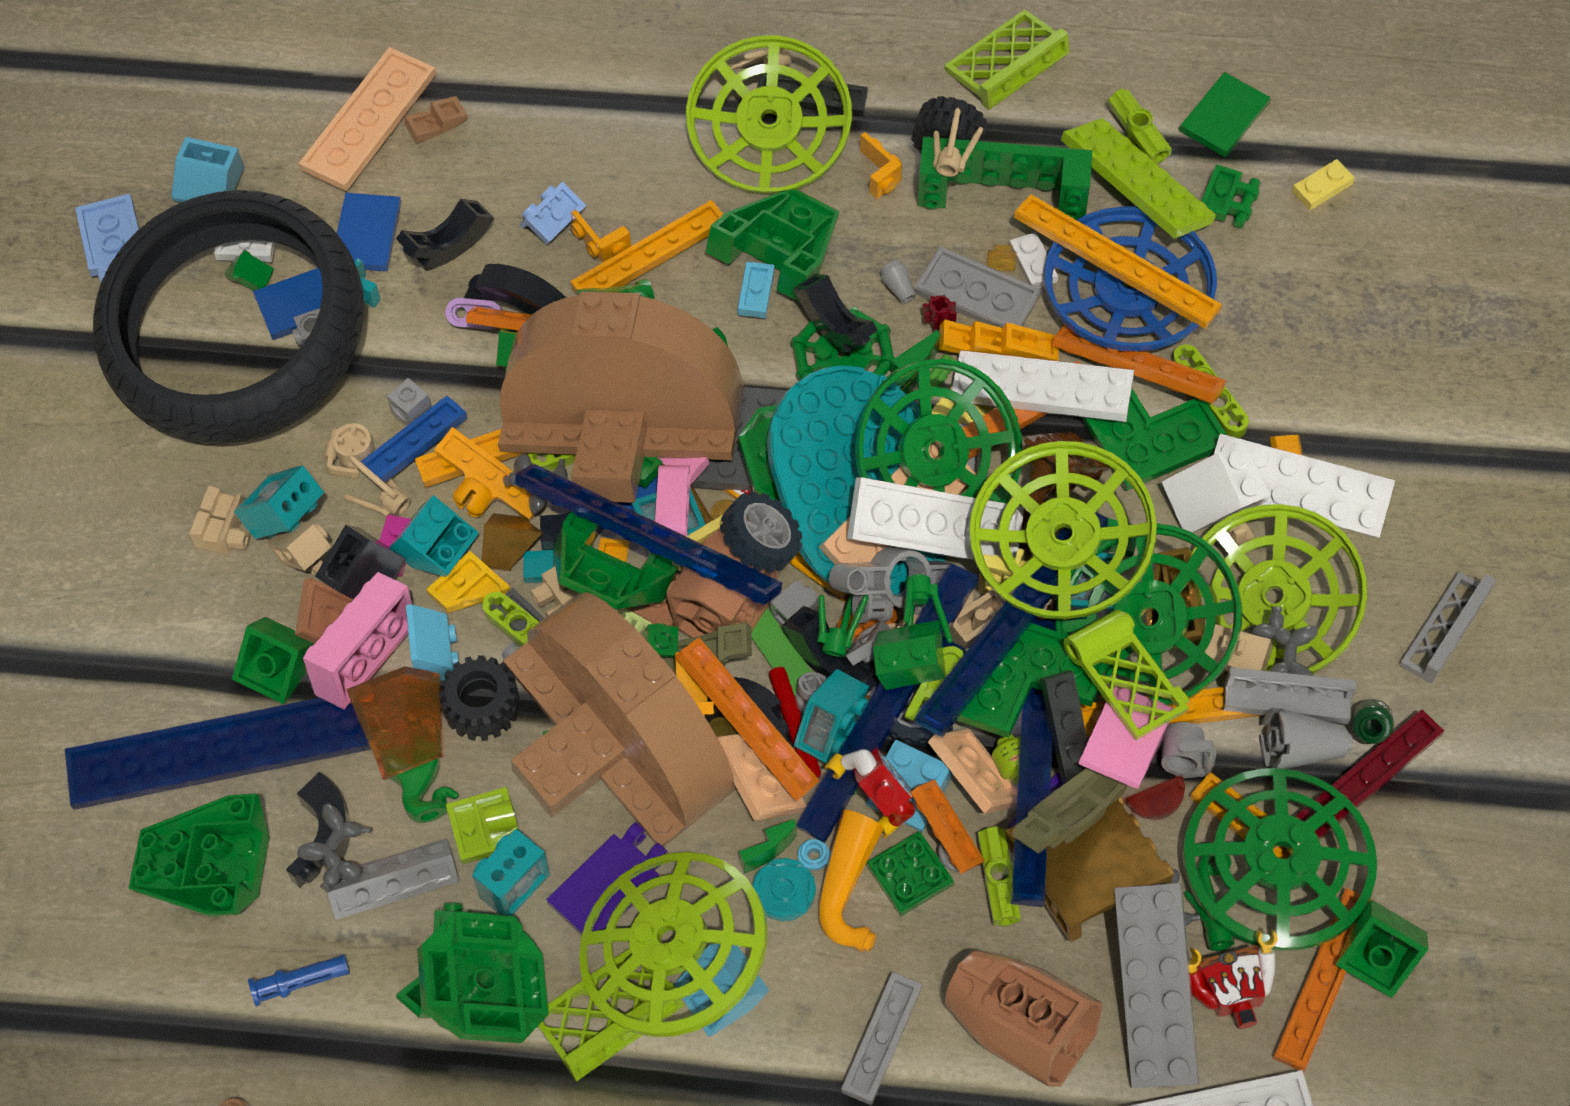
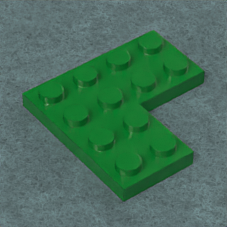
[1080,389,1227,491]
[950,612,1113,738]

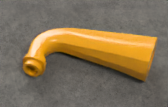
[819,809,884,953]

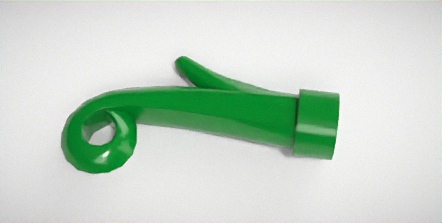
[1184,855,1235,951]

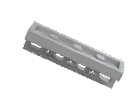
[1399,572,1496,684]
[1223,667,1356,724]
[327,838,459,920]

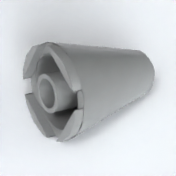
[1260,708,1353,769]

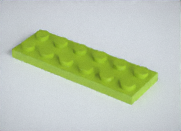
[1061,118,1216,239]

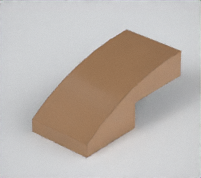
[404,96,468,143]

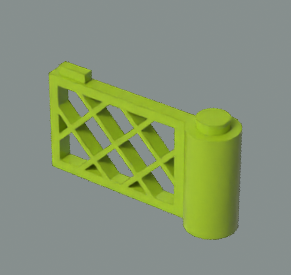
[1064,609,1190,741]

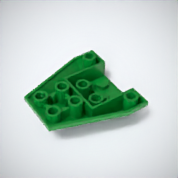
[128,793,269,917]

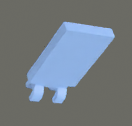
[75,194,139,283]

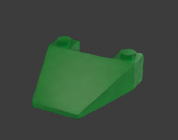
[705,189,840,303]
[553,509,679,609]

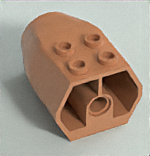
[666,518,780,638]
[945,950,1102,1087]

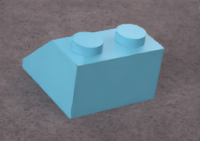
[406,604,460,687]
[866,740,951,833]

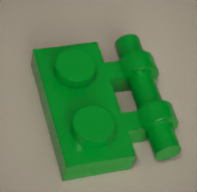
[1201,164,1261,228]

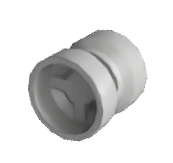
[795,672,827,715]

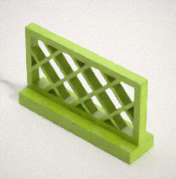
[944,9,1070,110]
[538,948,684,1081]

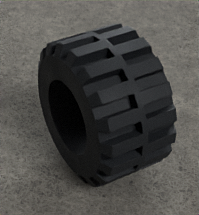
[911,96,987,154]
[439,655,520,741]

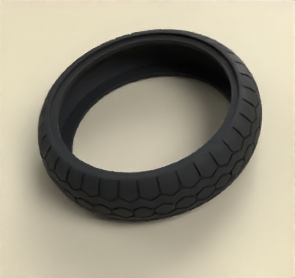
[93,190,364,444]

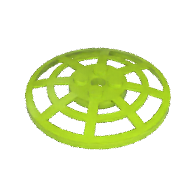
[686,35,852,195]
[970,441,1157,619]
[1192,504,1367,674]
[579,852,768,1037]

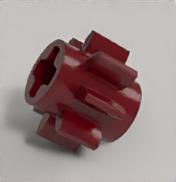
[922,295,957,331]

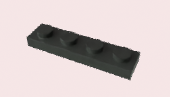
[757,74,868,116]
[1040,670,1088,785]

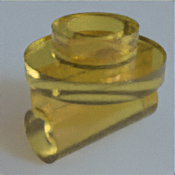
[987,244,1017,271]

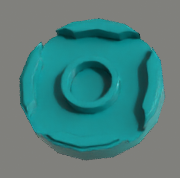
[752,858,816,922]

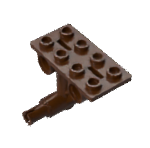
[962,431,1110,555]

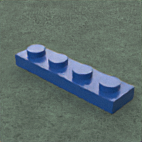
[360,396,467,487]

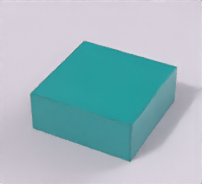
[523,550,555,583]

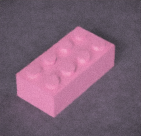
[303,572,412,709]

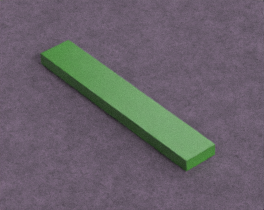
[751,608,812,697]

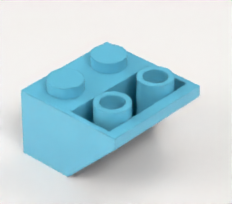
[171,137,244,203]
[673,944,769,1037]

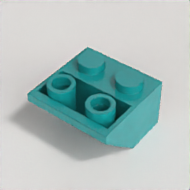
[389,495,479,577]

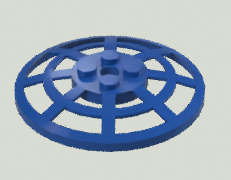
[1044,207,1217,351]

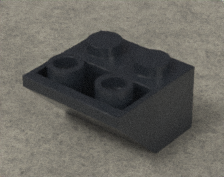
[315,525,407,599]

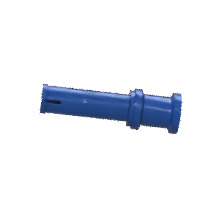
[248,954,349,1007]

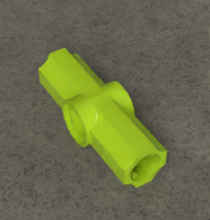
[1107,88,1172,164]
[977,826,1021,927]

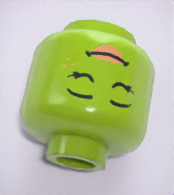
[992,734,1038,783]

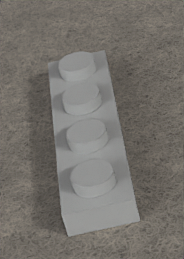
[841,972,922,1105]

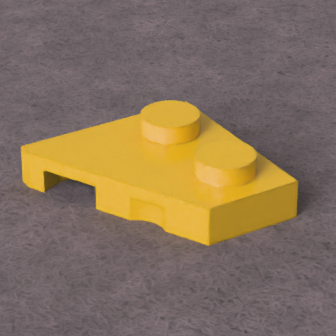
[426,551,511,613]

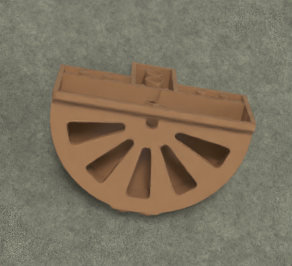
[498,292,745,503]
[503,592,737,847]

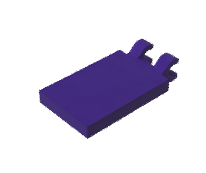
[546,822,668,935]

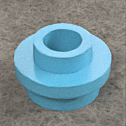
[798,839,830,871]

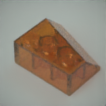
[346,666,442,780]

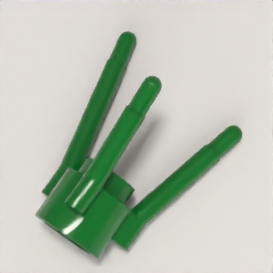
[904,574,953,643]
[817,594,869,657]

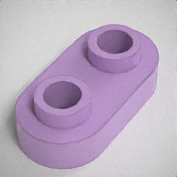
[445,298,503,330]

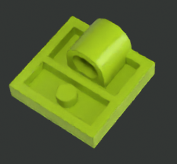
[446,786,519,865]

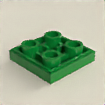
[866,831,954,917]

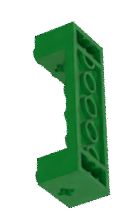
[918,137,1093,220]

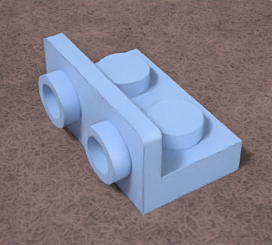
[519,181,586,245]

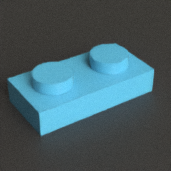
[738,262,775,318]

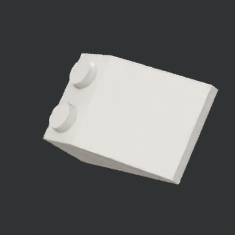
[1161,441,1271,533]

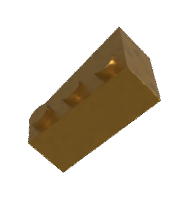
[1146,547,1205,651]

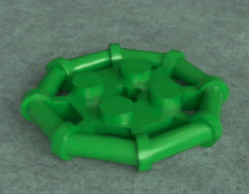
[790,306,895,380]

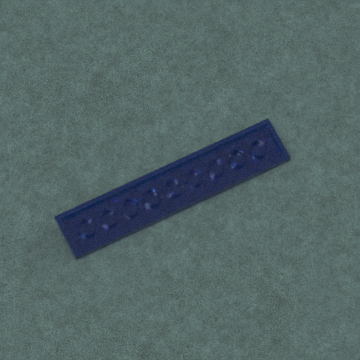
[65,687,382,810]

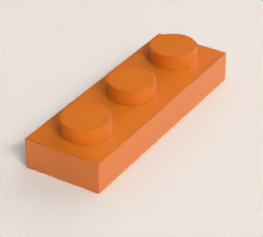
[911,779,985,874]

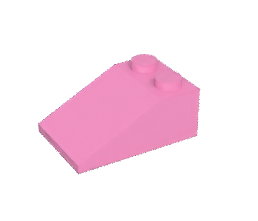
[1079,686,1174,789]

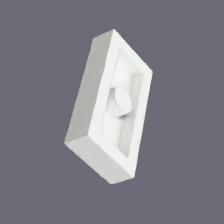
[1009,232,1058,288]
[214,240,276,262]

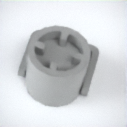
[1161,722,1217,779]

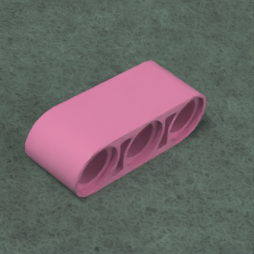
[655,465,690,542]

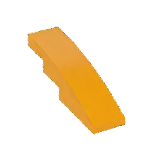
[939,319,1059,361]

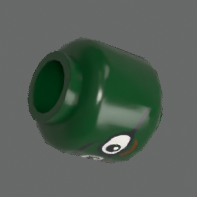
[1352,699,1394,744]

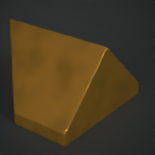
[481,513,543,572]

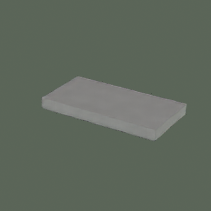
[914,246,1042,328]

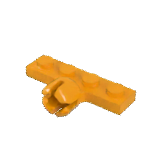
[434,427,535,522]

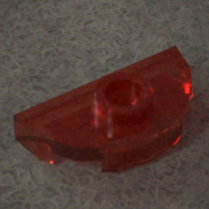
[1125,775,1185,820]

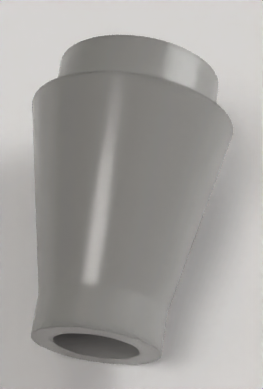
[880,260,916,304]

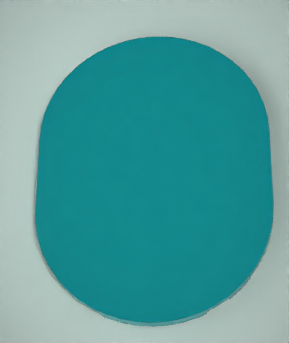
[767,366,947,595]

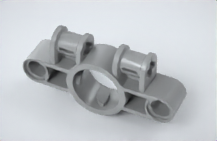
[829,547,968,623]

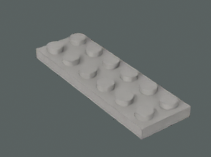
[1115,883,1200,1088]

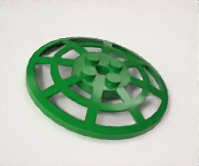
[855,359,1023,504]
[1056,523,1242,706]
[1183,768,1377,951]

